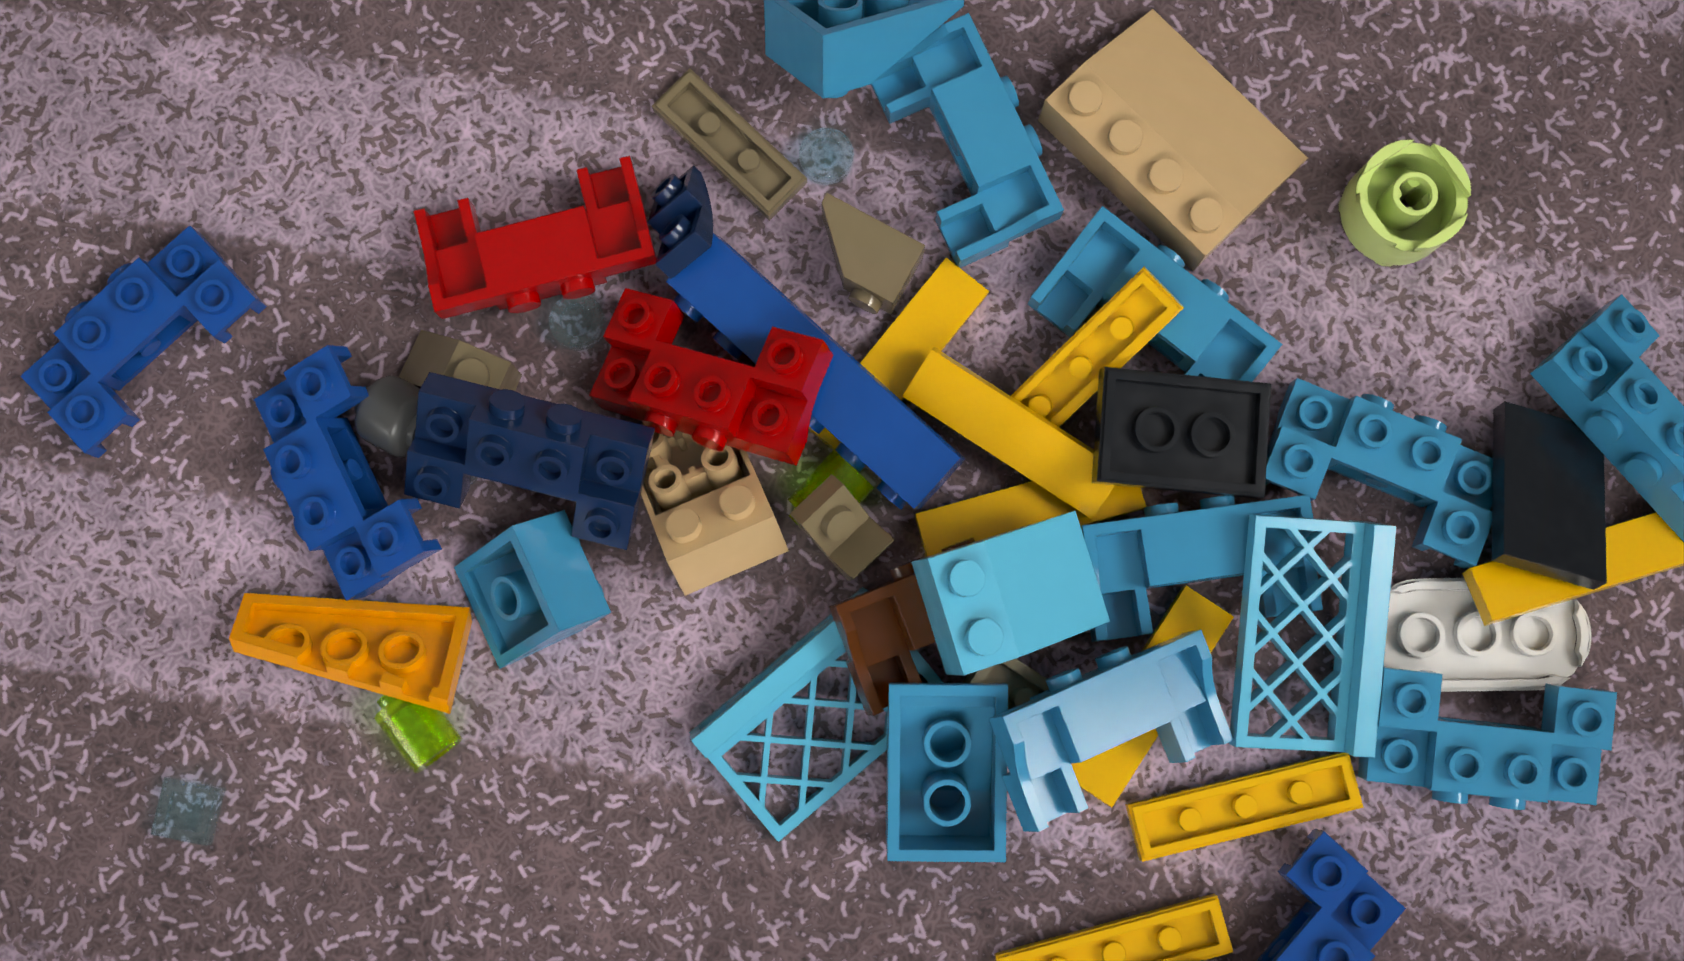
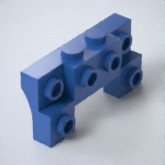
[21,225,267,458]
[254,345,442,601]
[1201,829,1406,961]

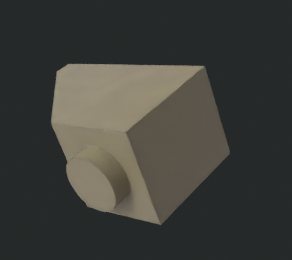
[822,193,925,315]
[399,330,522,391]

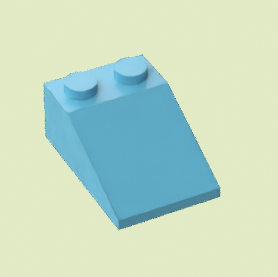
[911,511,1110,676]

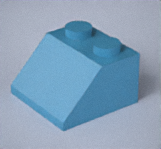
[454,510,611,669]

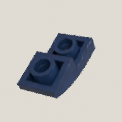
[647,165,713,279]

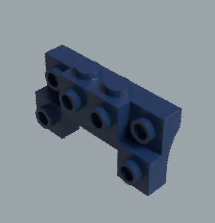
[404,372,655,550]

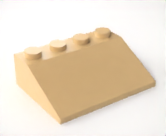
[1038,9,1308,271]

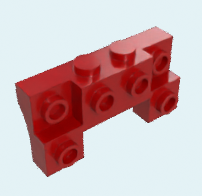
[413,156,657,319]
[589,288,833,466]

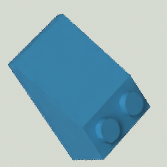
[764,0,964,98]
[886,683,1008,862]

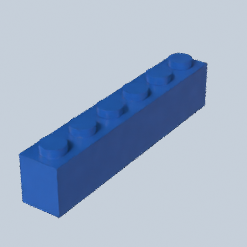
[666,233,965,510]

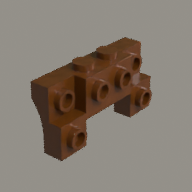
[829,537,975,716]

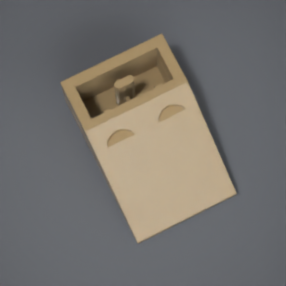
[640,423,789,596]

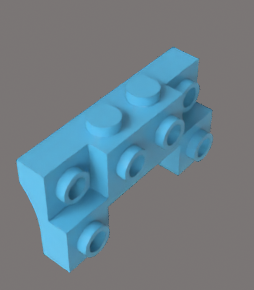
[871,13,1064,268]
[1027,206,1283,382]
[1530,294,1684,542]
[1265,378,1493,569]
[1081,494,1323,642]
[989,630,1234,832]
[1358,666,1617,810]

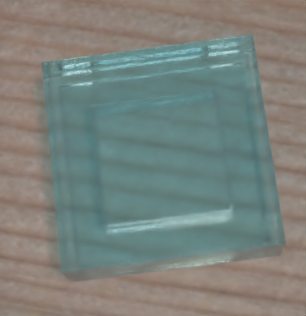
[151,777,226,846]

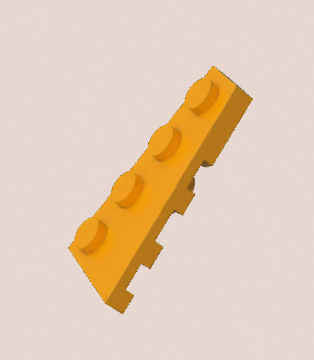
[229,593,472,714]

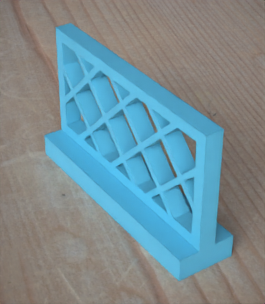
[1229,514,1396,758]
[689,587,943,842]

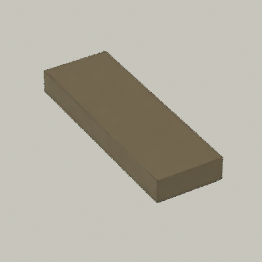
[652,68,807,221]

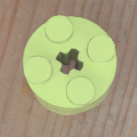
[1339,140,1471,266]

